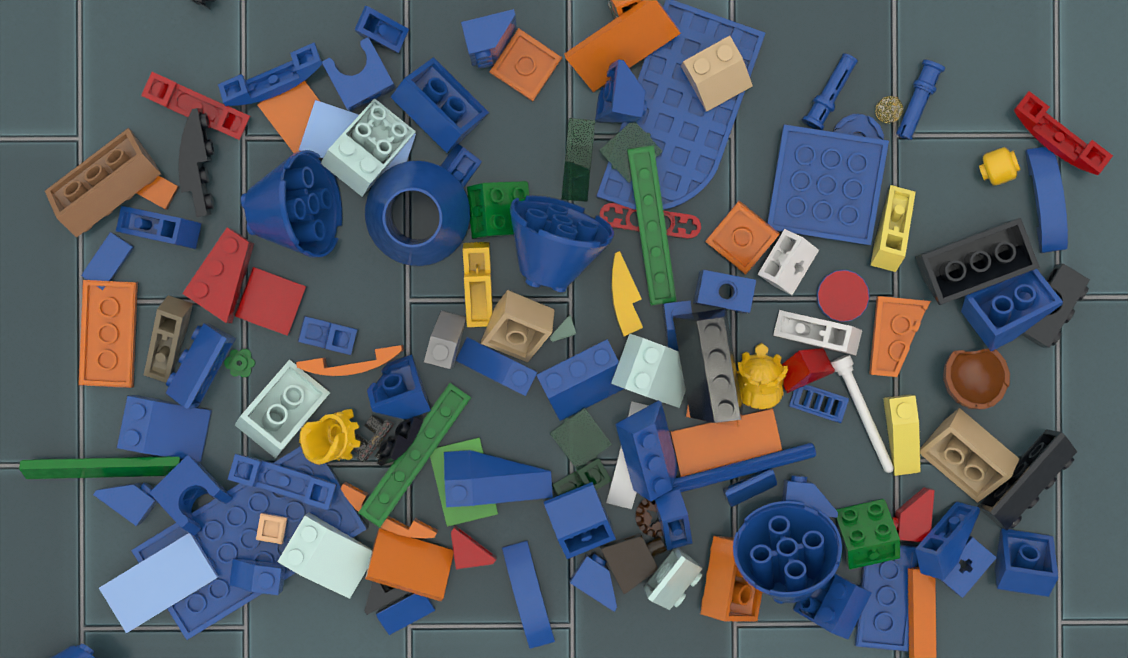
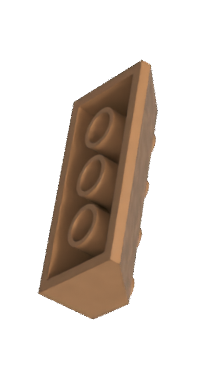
[45,128,161,238]

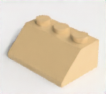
[920,408,1019,503]

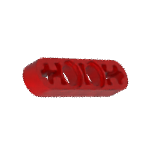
[599,203,701,239]

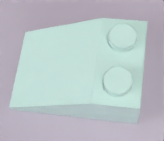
[611,334,686,408]
[235,360,330,459]
[277,512,372,599]
[644,548,703,610]

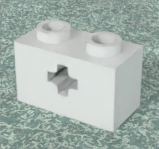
[758,229,819,295]

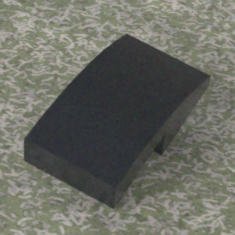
[377,416,423,466]

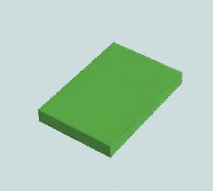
[430,437,498,527]

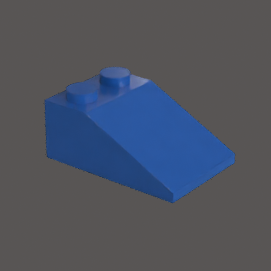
[961,269,1063,351]
[117,395,212,462]

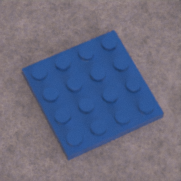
[767,125,889,245]

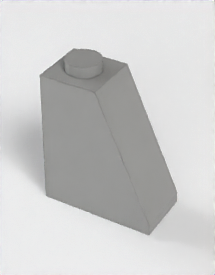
[424,311,466,369]

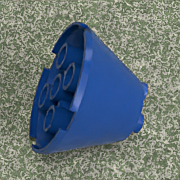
[241,150,342,258]
[510,195,614,292]
[733,501,842,604]

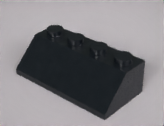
[915,218,1040,305]
[673,308,743,423]
[977,429,1077,530]

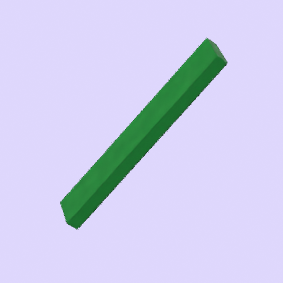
[627,145,677,306]
[358,383,471,528]
[19,456,181,479]

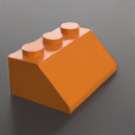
[700,536,762,621]

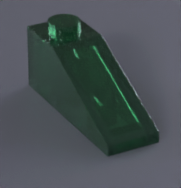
[561,118,595,202]

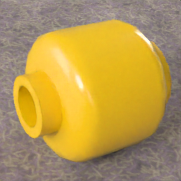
[979,147,1020,186]

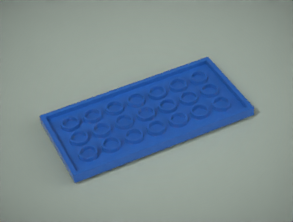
[131,447,368,640]

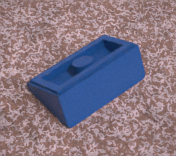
[441,144,482,188]
[723,469,777,507]
[376,593,435,635]

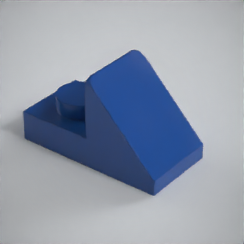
[355,6,409,53]

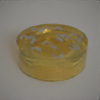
[875,96,903,123]

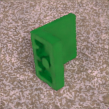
[467,181,529,239]
[836,499,900,570]

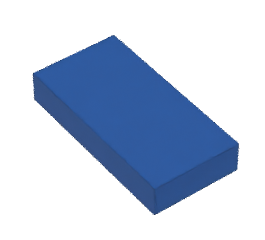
[81,232,134,290]

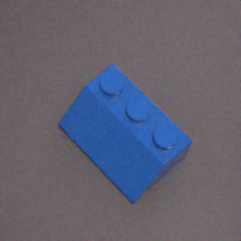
[461,9,517,69]
[391,57,489,153]
[166,323,236,409]
[536,339,624,421]
[615,400,678,502]

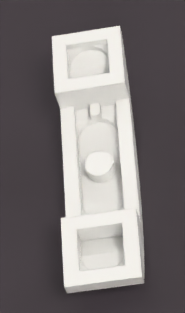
[606,401,649,509]

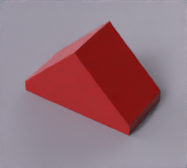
[782,348,835,393]
[451,525,497,569]

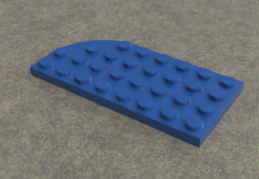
[596,0,765,210]

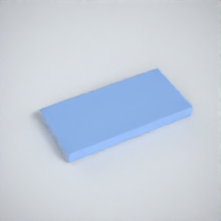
[299,100,416,175]
[99,533,219,633]

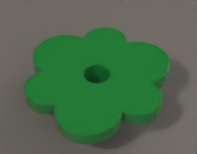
[224,349,255,377]

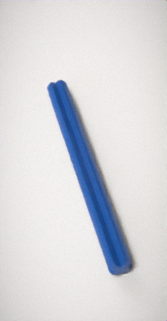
[670,443,816,492]

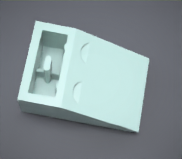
[321,98,416,197]

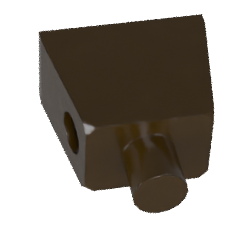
[600,533,667,594]

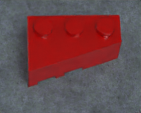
[182,227,254,323]

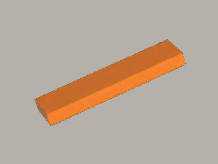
[908,567,936,658]

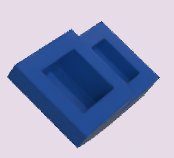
[298,316,357,355]

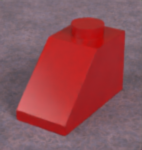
[892,487,935,542]

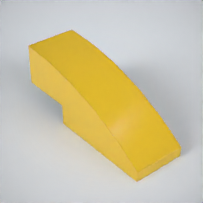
[463,242,493,327]
[611,251,643,337]

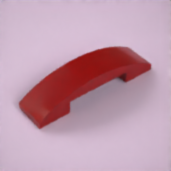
[141,72,251,140]
[1014,91,1113,175]

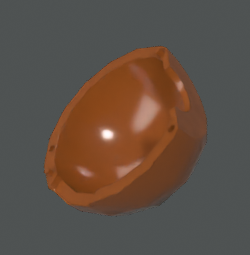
[943,349,1010,409]

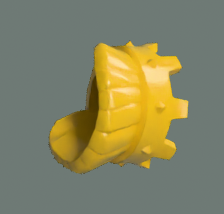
[737,343,788,409]
[299,409,361,465]

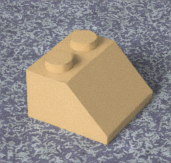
[681,36,753,112]
[481,290,554,363]

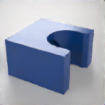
[322,37,396,112]
[693,270,756,313]
[149,455,232,536]

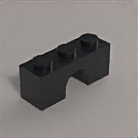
[1021,263,1090,348]

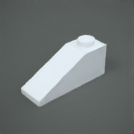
[773,310,862,356]

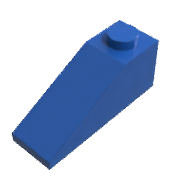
[116,206,202,249]
[455,337,538,396]
[915,502,980,580]

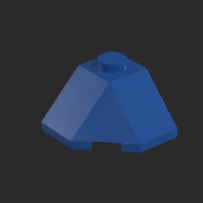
[595,60,647,122]
[367,355,431,420]

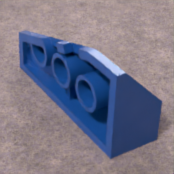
[444,450,553,507]

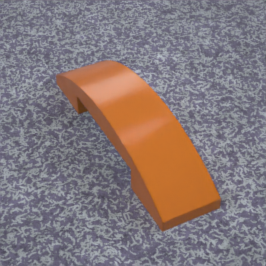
[296,345,404,376]
[340,482,438,538]

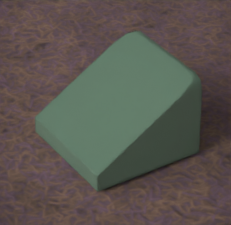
[550,315,576,342]

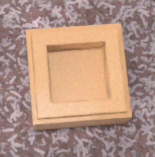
[256,513,288,544]

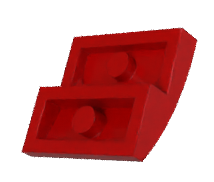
[235,267,306,336]

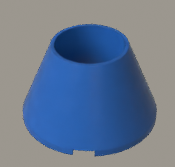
[365,161,470,266]

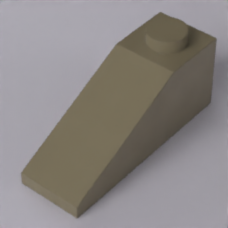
[144,295,193,383]

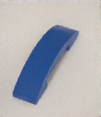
[218,43,322,106]
[1025,147,1068,253]
[227,454,337,510]
[502,540,555,649]

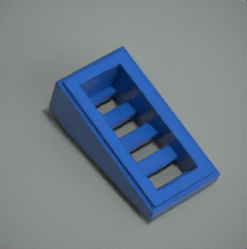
[789,385,849,423]

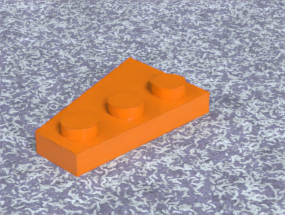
[869,296,931,377]

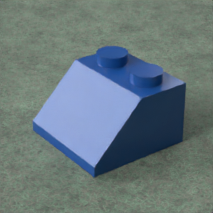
[995,529,1059,597]

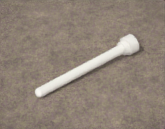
[831,354,894,473]

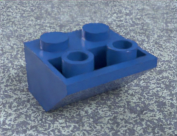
[544,482,616,559]
[793,573,872,639]

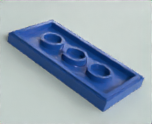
[855,544,917,651]

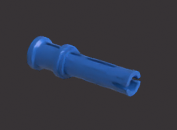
[802,53,858,130]
[896,59,945,140]

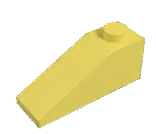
[871,185,916,272]
[883,395,921,476]

